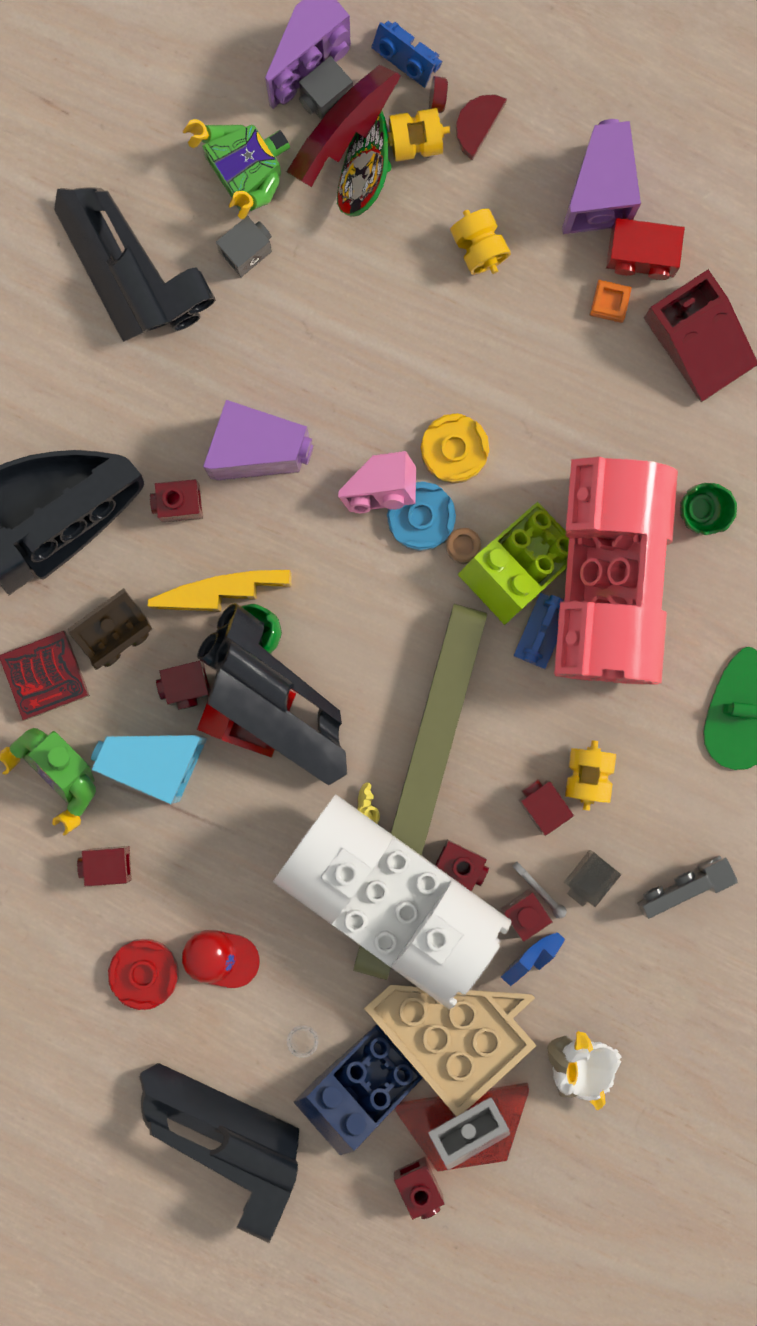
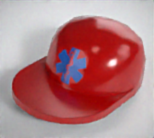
[182,930,260,988]

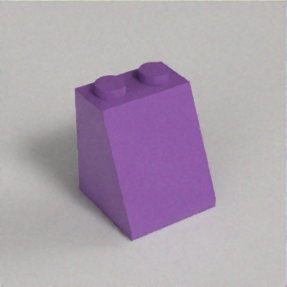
[562,119,641,234]
[203,400,314,480]

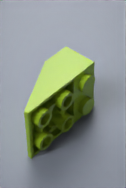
[457,501,569,625]

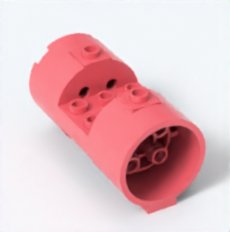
[554,457,678,685]

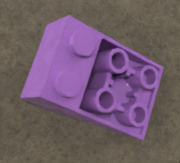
[265,0,351,109]

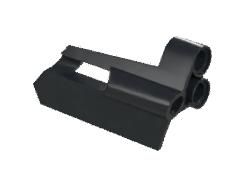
[54,187,216,342]

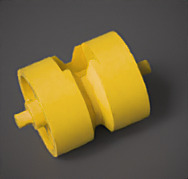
[388,108,450,162]
[450,208,511,275]
[565,740,616,811]

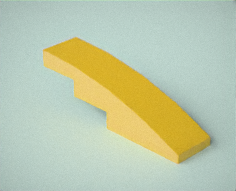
[148,570,292,612]

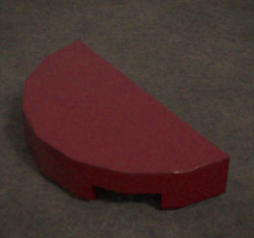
[456,94,507,161]

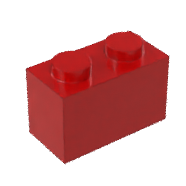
[606,218,685,280]

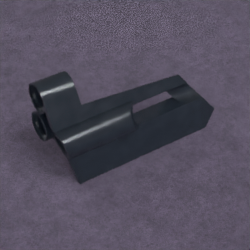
[197,603,347,785]
[139,1063,299,1243]

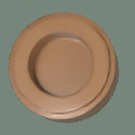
[446,528,481,564]

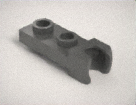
[637,856,738,919]

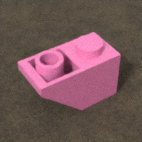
[338,451,416,514]

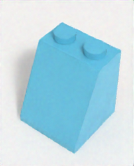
[91,735,207,804]

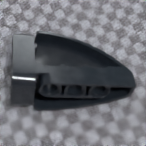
[0,450,144,596]

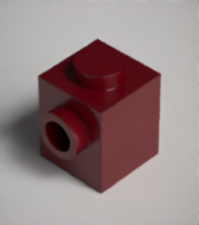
[150,479,203,523]
[156,660,211,710]
[435,839,489,891]
[394,1157,445,1220]

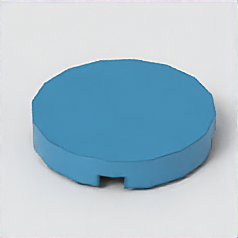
[387,481,456,551]

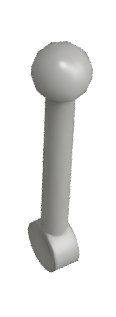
[512,861,567,919]

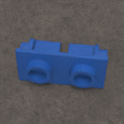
[371,21,443,88]
[513,592,563,669]

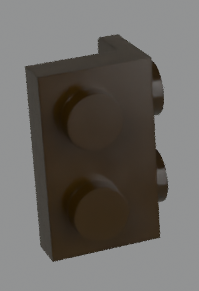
[68,588,152,670]

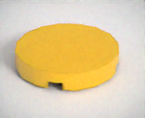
[421,413,489,483]

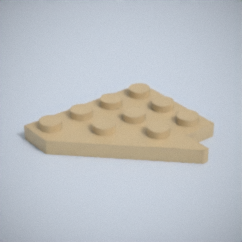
[364,985,537,1117]

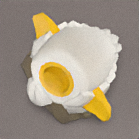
[547,1031,621,1110]

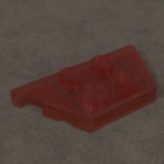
[395,1083,529,1172]

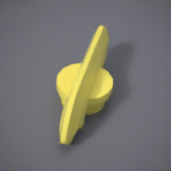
[357,782,380,824]

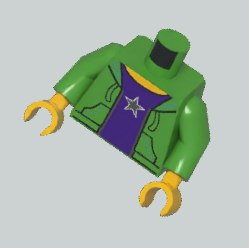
[183,119,290,219]
[0,728,96,835]

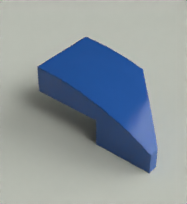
[501,933,565,986]

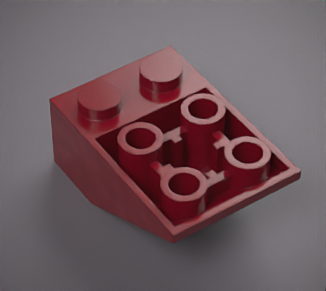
[644,269,757,402]

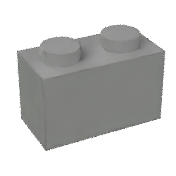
[428,1097,510,1170]

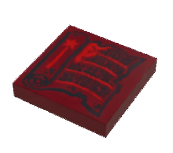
[0,631,90,720]

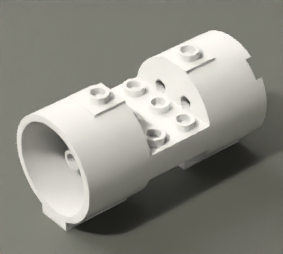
[273,794,511,1009]

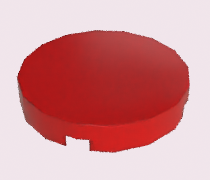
[108,939,179,1010]

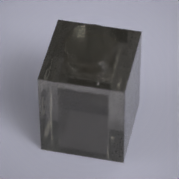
[564,850,622,907]

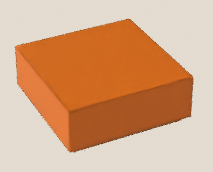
[589,279,632,323]

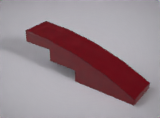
[286,65,401,187]

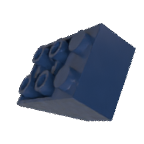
[293,1025,423,1155]

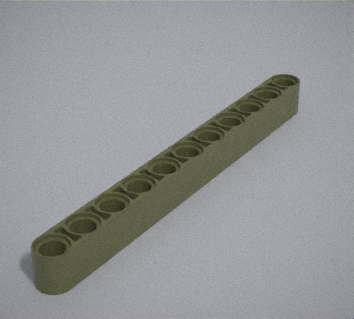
[353,604,487,980]

